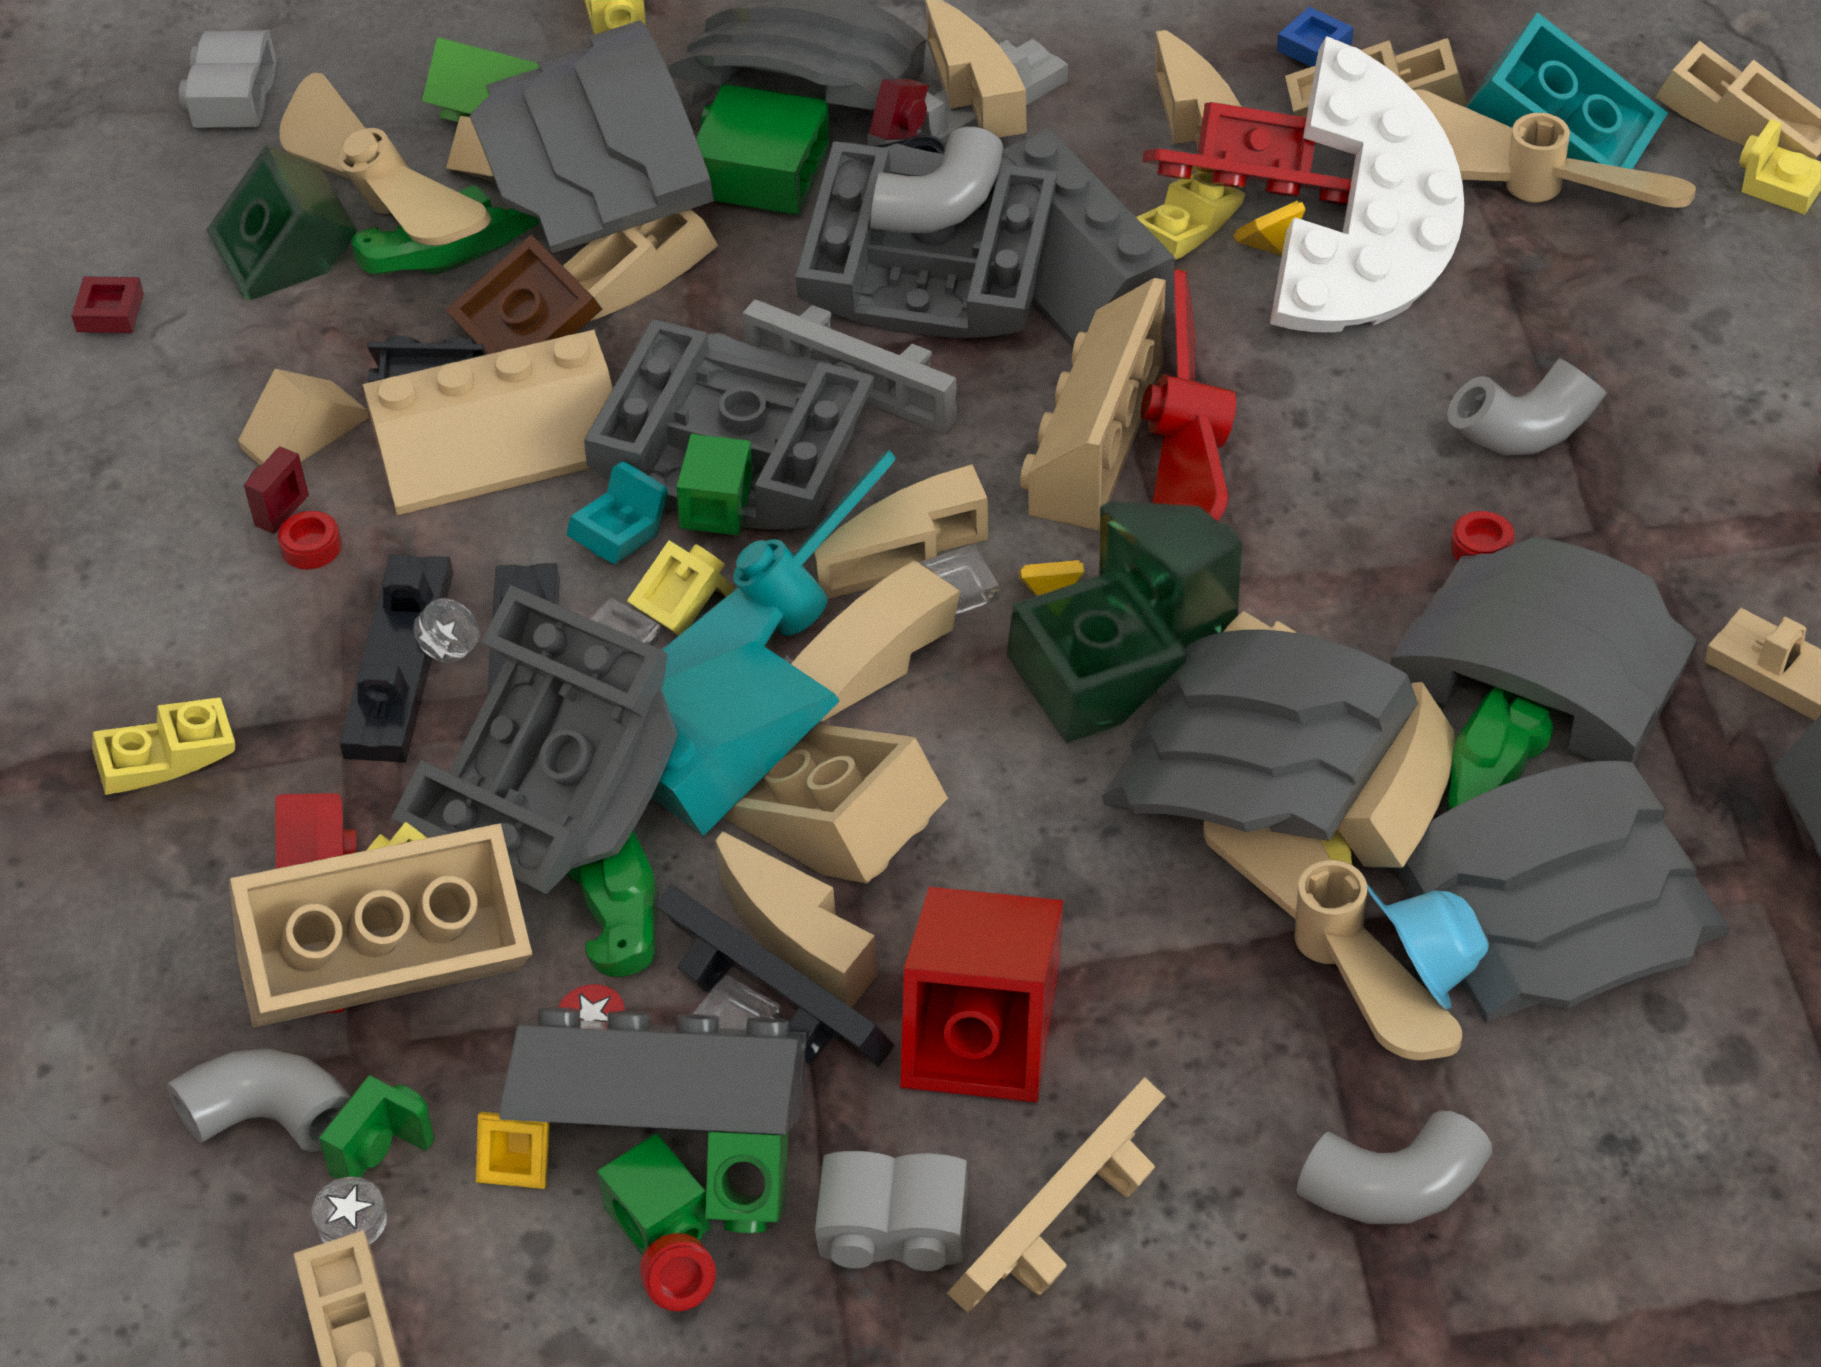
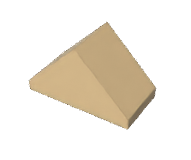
[238,369,369,465]

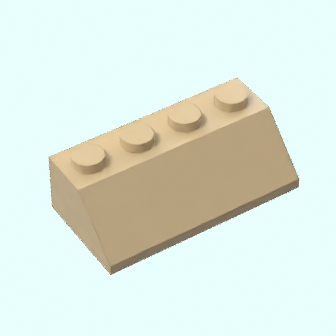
[1020,278,1166,530]
[363,330,613,515]
[229,823,532,1028]

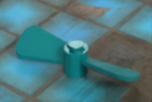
[662,450,896,679]

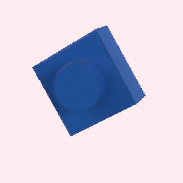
[1277,7,1353,67]

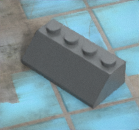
[1002,129,1175,348]
[500,1007,806,1135]

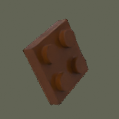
[445,234,603,354]

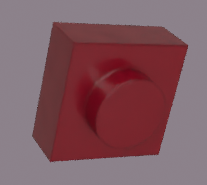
[869,79,929,140]
[71,276,144,333]
[244,446,309,534]

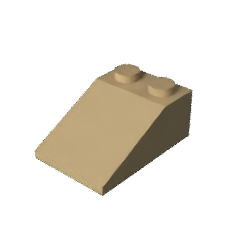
[722,724,948,883]

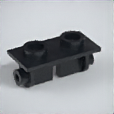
[367,336,488,383]

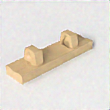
[1704,608,1821,721]
[947,1077,1166,1313]
[293,1230,403,1367]

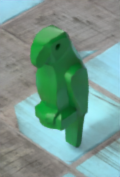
[351,184,539,275]
[1446,686,1553,812]
[567,831,659,977]

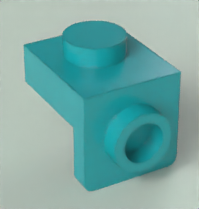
[566,461,668,565]

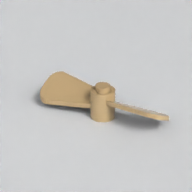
[280,73,491,245]
[1413,89,1696,208]
[1203,820,1462,1060]

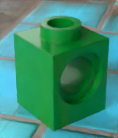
[677,434,753,536]
[705,1131,788,1233]
[597,1133,711,1256]

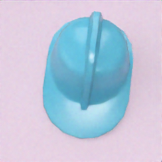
[1367,883,1489,1010]

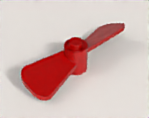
[1140,269,1236,552]

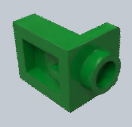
[319,1075,435,1187]

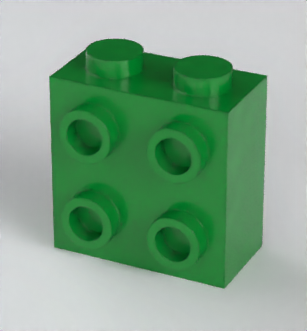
[696,84,831,215]

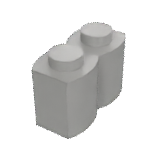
[179,30,277,128]
[815,1151,969,1271]

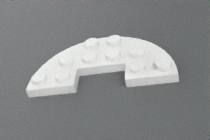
[1270,36,1464,332]

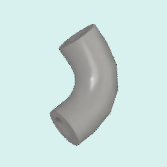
[870,127,1003,233]
[1447,358,1607,456]
[166,1048,351,1152]
[1296,1111,1493,1224]

